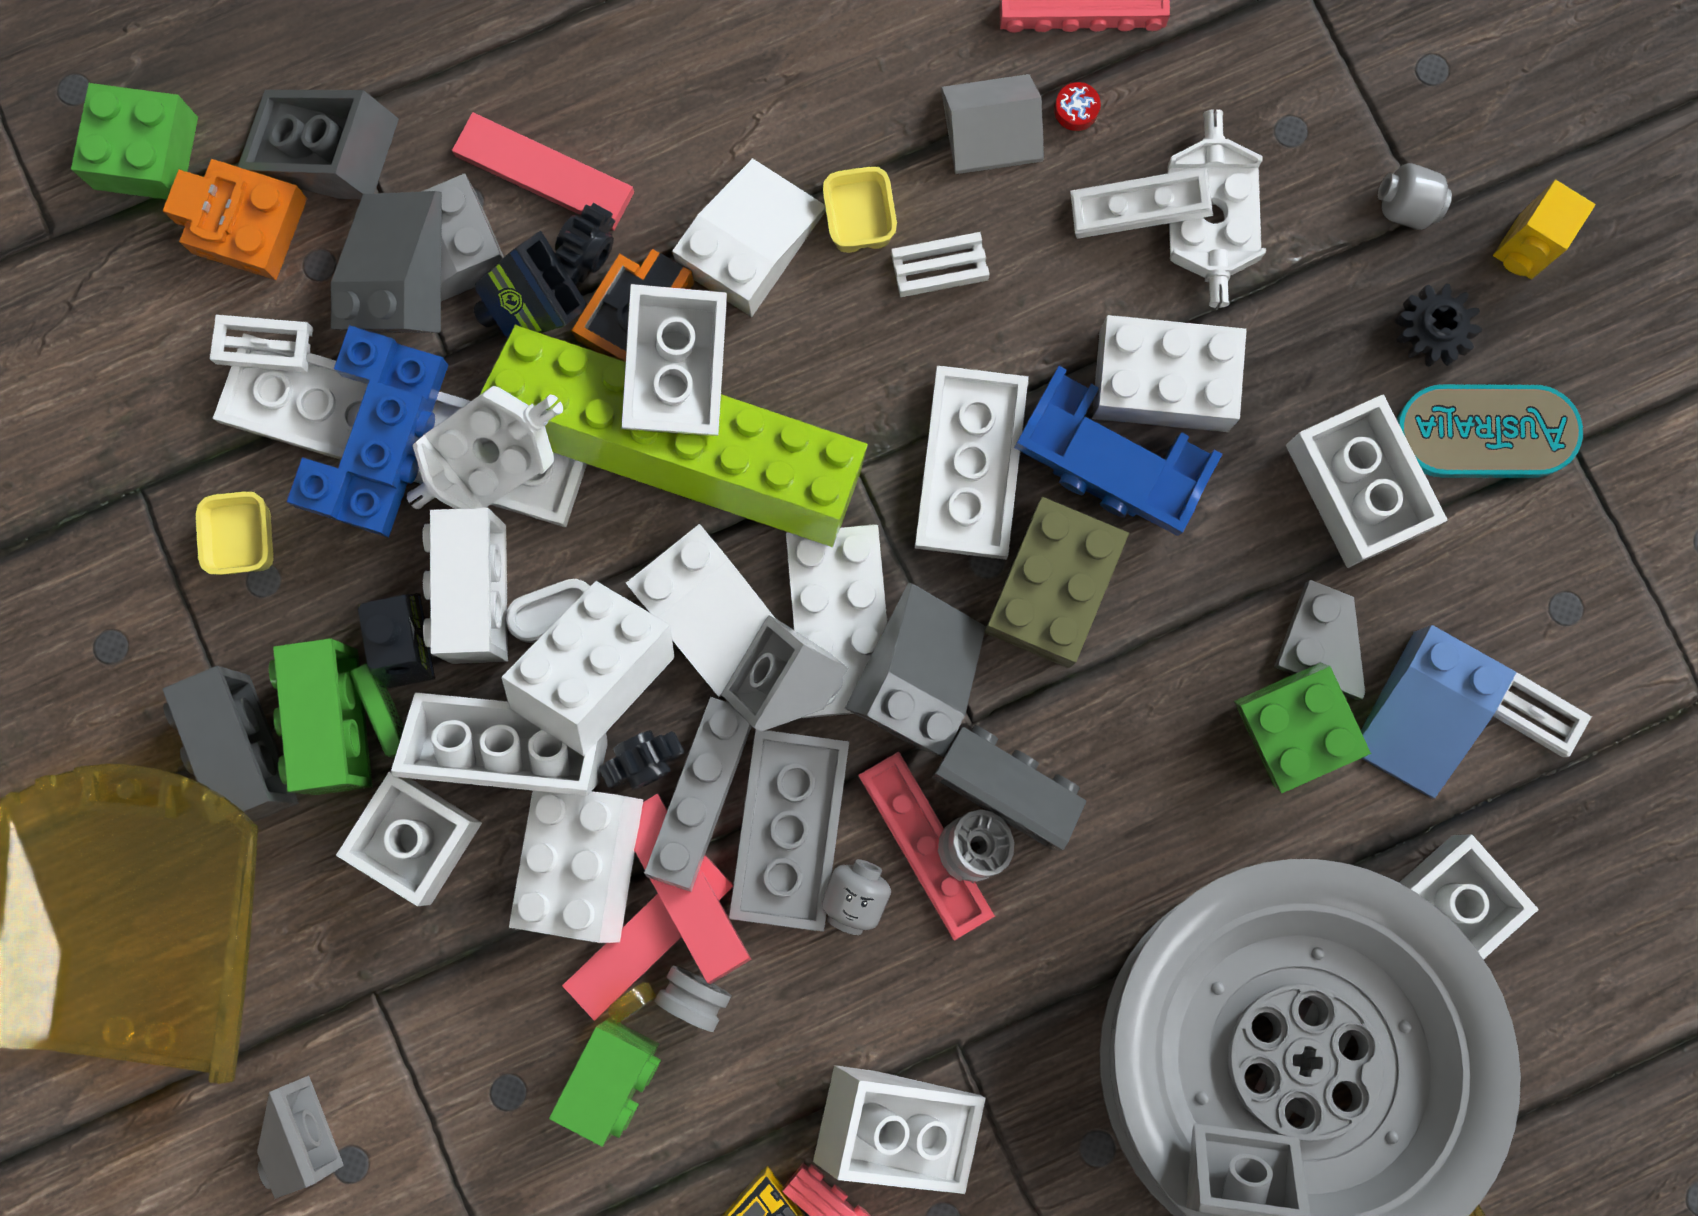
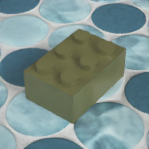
[984,497,1129,668]

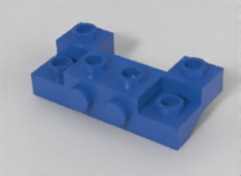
[287,325,449,538]
[1014,366,1222,536]

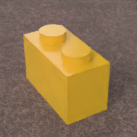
[1493,180,1596,280]

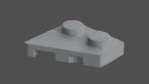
[1274,580,1365,701]

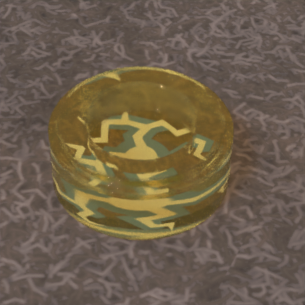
[608,982,657,1025]

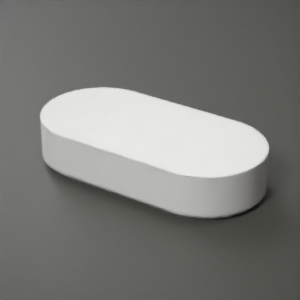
[506,579,590,643]

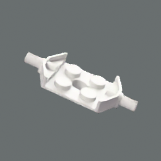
[1168,109,1266,308]
[407,386,563,509]

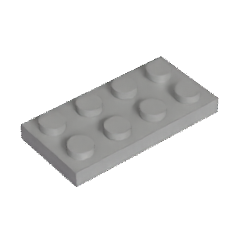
[729,729,849,932]

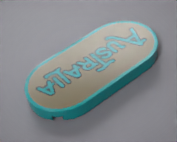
[1396,384,1583,478]

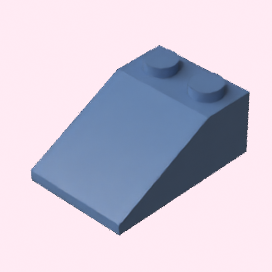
[1361,625,1517,799]

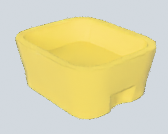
[823,167,897,253]
[196,492,274,575]

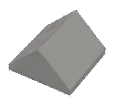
[941,74,1044,174]
[1186,1123,1311,1216]

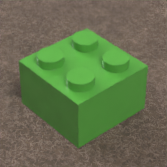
[71,83,198,199]
[1234,662,1371,793]
[549,1018,661,1147]

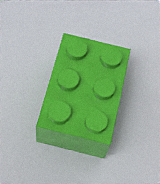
[269,638,372,795]

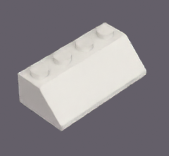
[391,693,607,796]

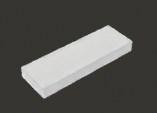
[1070,167,1213,239]

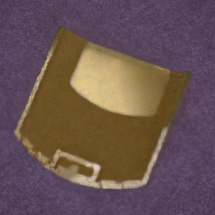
[0,764,258,1084]

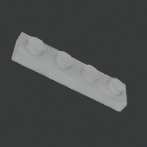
[644,697,752,892]

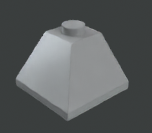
[721,615,849,732]
[257,1076,344,1199]

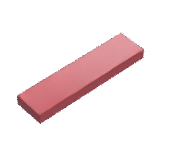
[452,112,634,231]
[858,752,995,940]
[634,794,752,984]
[562,855,734,1021]

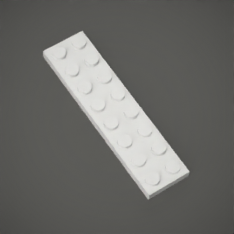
[213,333,587,527]

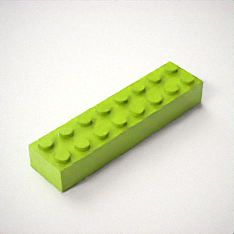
[480,325,868,547]

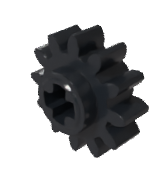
[555,203,615,285]
[1395,284,1482,367]
[599,730,685,790]

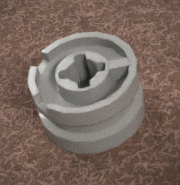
[938,810,1014,883]
[654,965,732,1032]

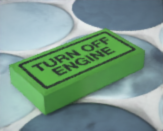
[350,664,404,758]

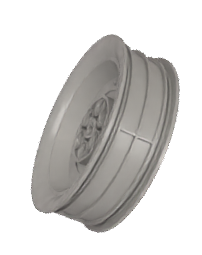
[1100,859,1521,1216]

